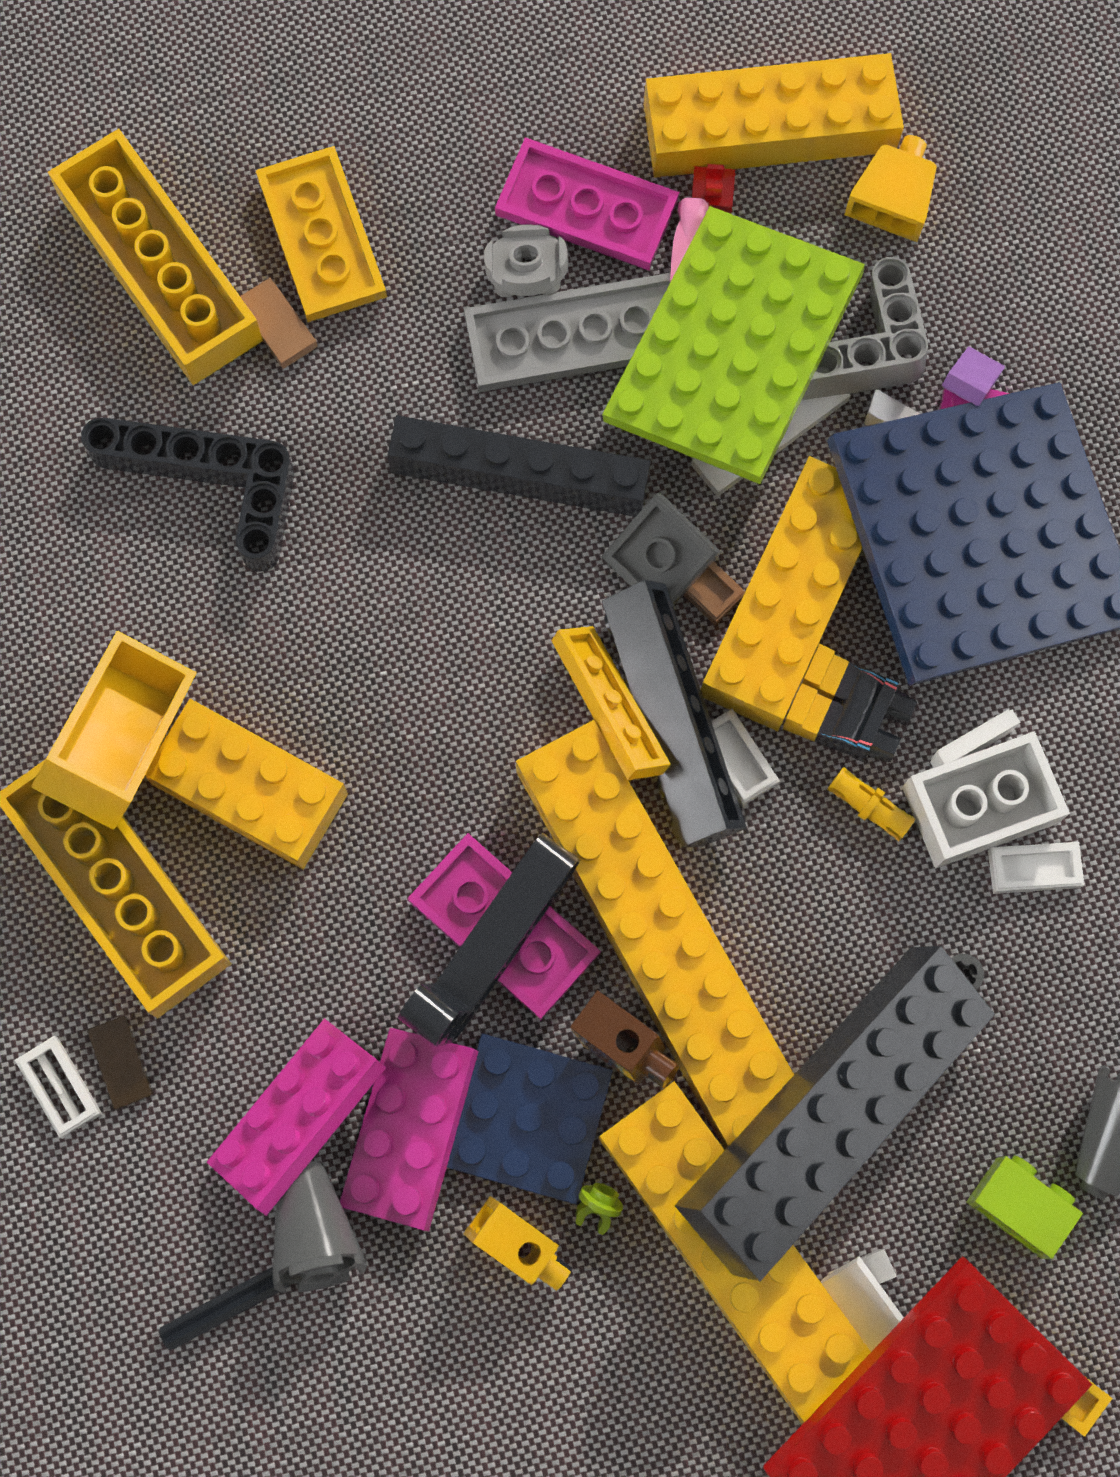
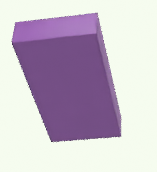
[942,346,1005,406]

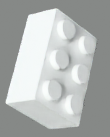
[902,731,1070,869]

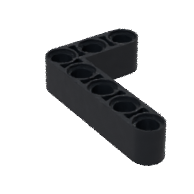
[81,418,294,572]
[398,833,580,1047]

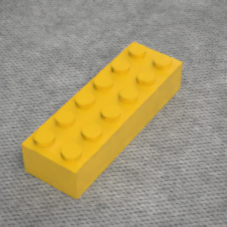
[643,53,904,178]
[48,128,263,385]
[701,456,863,732]
[0,759,231,1018]

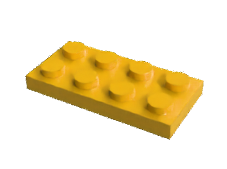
[255,146,387,322]

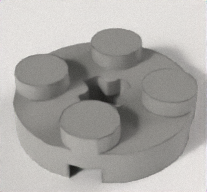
[484,224,568,297]

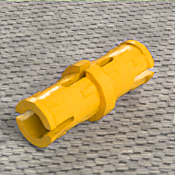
[827,767,916,841]

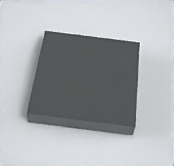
[601,493,722,606]

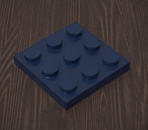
[447,1033,613,1205]

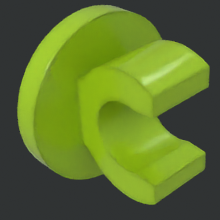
[576,1183,623,1235]

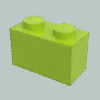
[966,1155,1083,1259]

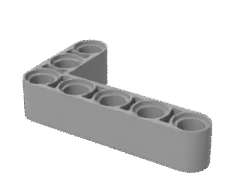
[802,257,928,400]

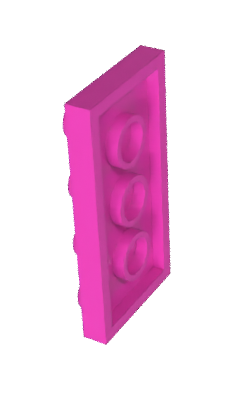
[495,137,679,271]
[407,833,601,1020]
[207,1018,386,1216]
[340,1028,479,1232]

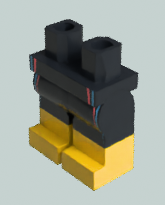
[783,644,917,762]

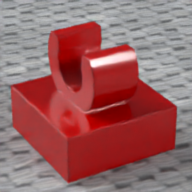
[691,164,735,214]

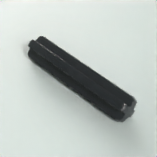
[159,1267,291,1350]

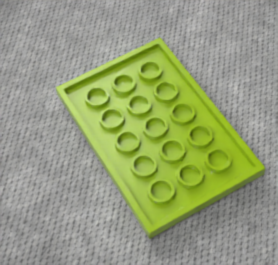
[602,206,865,484]

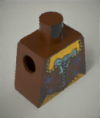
[570,990,679,1088]

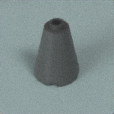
[1075,1065,1120,1200]
[272,1159,367,1293]

